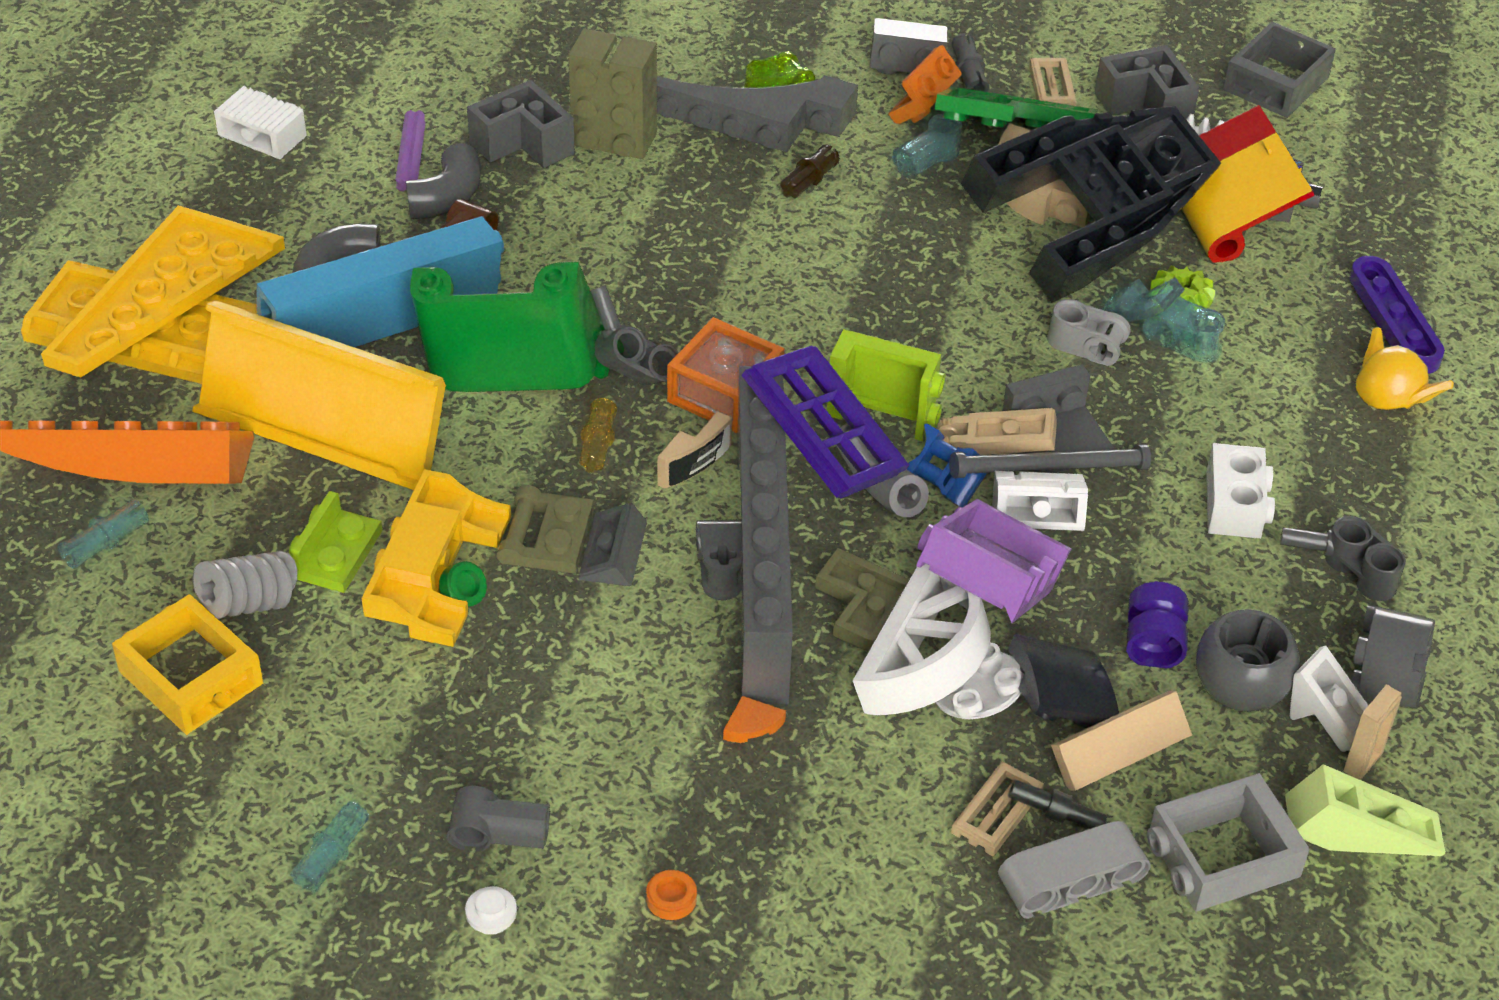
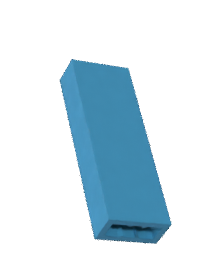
[257,216,504,347]

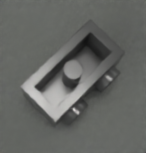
[870,18,947,74]

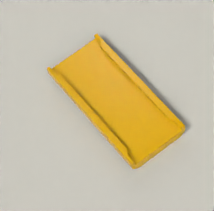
[21,260,257,384]
[192,301,446,490]

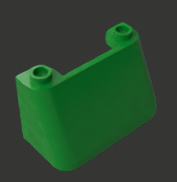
[410,262,601,392]

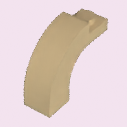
[999,124,1091,227]

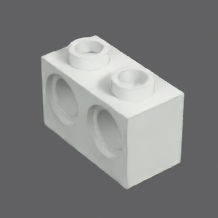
[1206,443,1275,539]

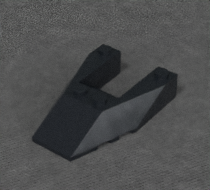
[961,106,1221,303]

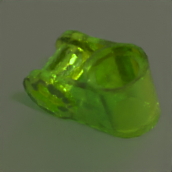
[744,51,816,88]

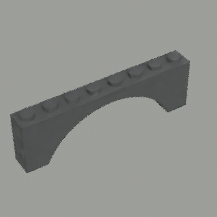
[737,366,793,704]

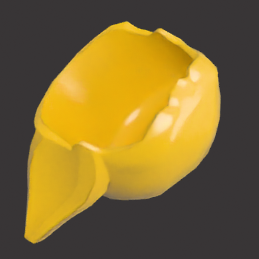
[1356,327,1454,410]

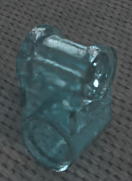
[1142,295,1225,363]

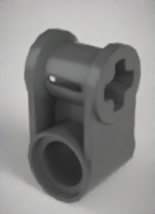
[696,519,742,601]

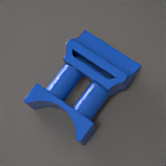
[907,424,987,508]

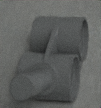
[590,285,678,385]
[1280,516,1406,601]

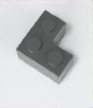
[1094,45,1200,119]
[467,80,575,168]

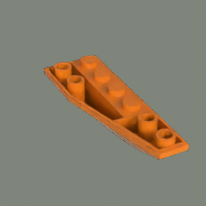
[0,421,254,484]

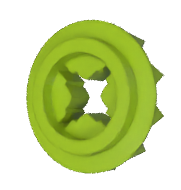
[1150,265,1215,314]

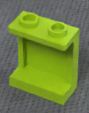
[826,329,946,441]

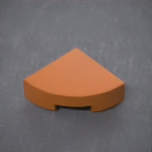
[723,696,786,743]

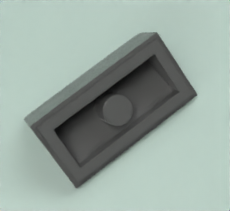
[578,503,647,586]

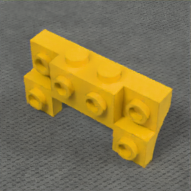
[362,469,511,647]

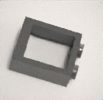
[1223,22,1336,118]

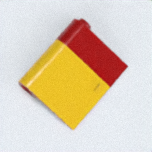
[1182,105,1314,263]

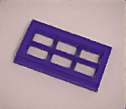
[741,345,910,499]

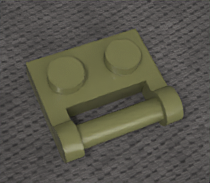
[497,485,594,573]

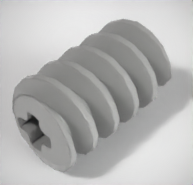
[192,551,297,619]

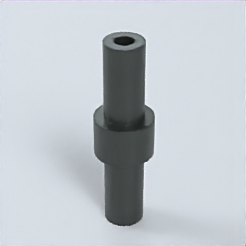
[1008,779,1107,829]

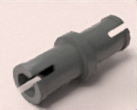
[952,33,989,92]

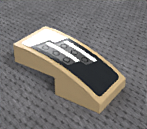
[657,411,732,488]

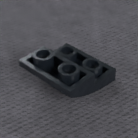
[1008,634,1119,728]

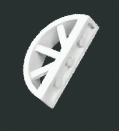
[853,564,991,715]

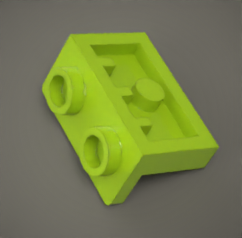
[289,491,383,593]

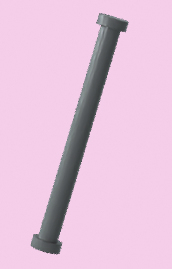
[949,444,1151,479]

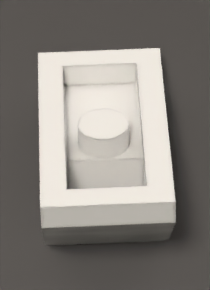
[1289,646,1368,752]

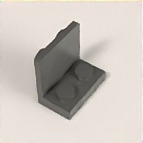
[1002,364,1115,473]

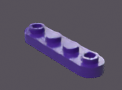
[1349,256,1445,374]

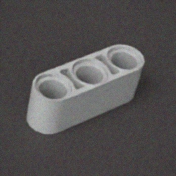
[998,821,1151,918]

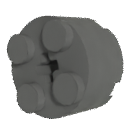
[1352,605,1435,709]

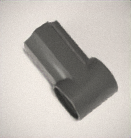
[446,786,550,851]

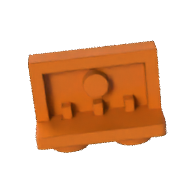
[888,45,962,124]

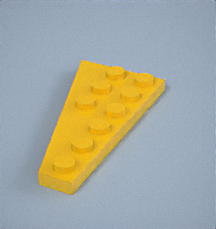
[41,205,285,378]

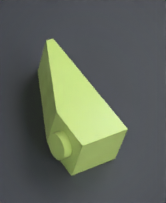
[1285,764,1446,856]

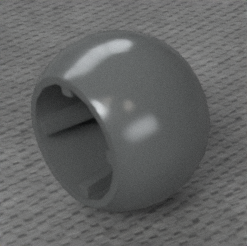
[1196,609,1300,712]

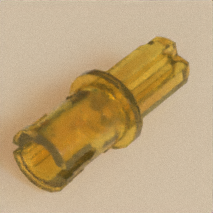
[579,398,617,473]

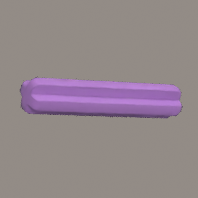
[395,110,426,191]

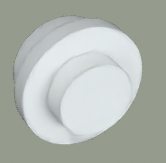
[465,886,517,934]

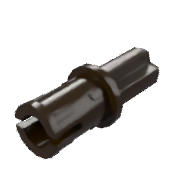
[780,144,840,198]

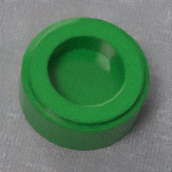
[439,561,487,607]

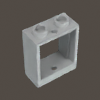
[1147,773,1310,912]

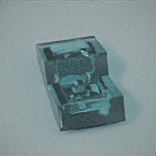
[1098,277,1185,321]

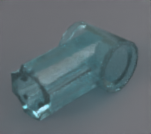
[892,114,962,178]

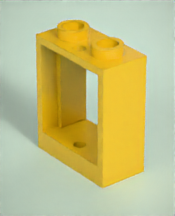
[112,594,263,735]

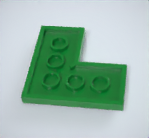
[935,86,1098,128]

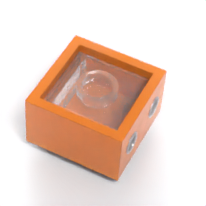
[667,317,785,433]

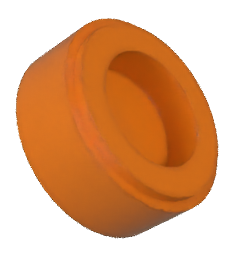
[646,870,697,920]

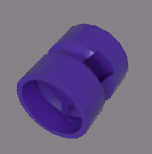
[1126,581,1189,669]

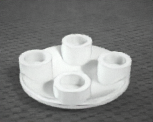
[936,643,1024,719]

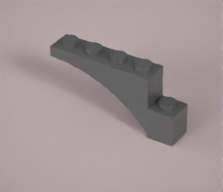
[657,75,858,152]

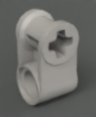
[1047,299,1130,366]

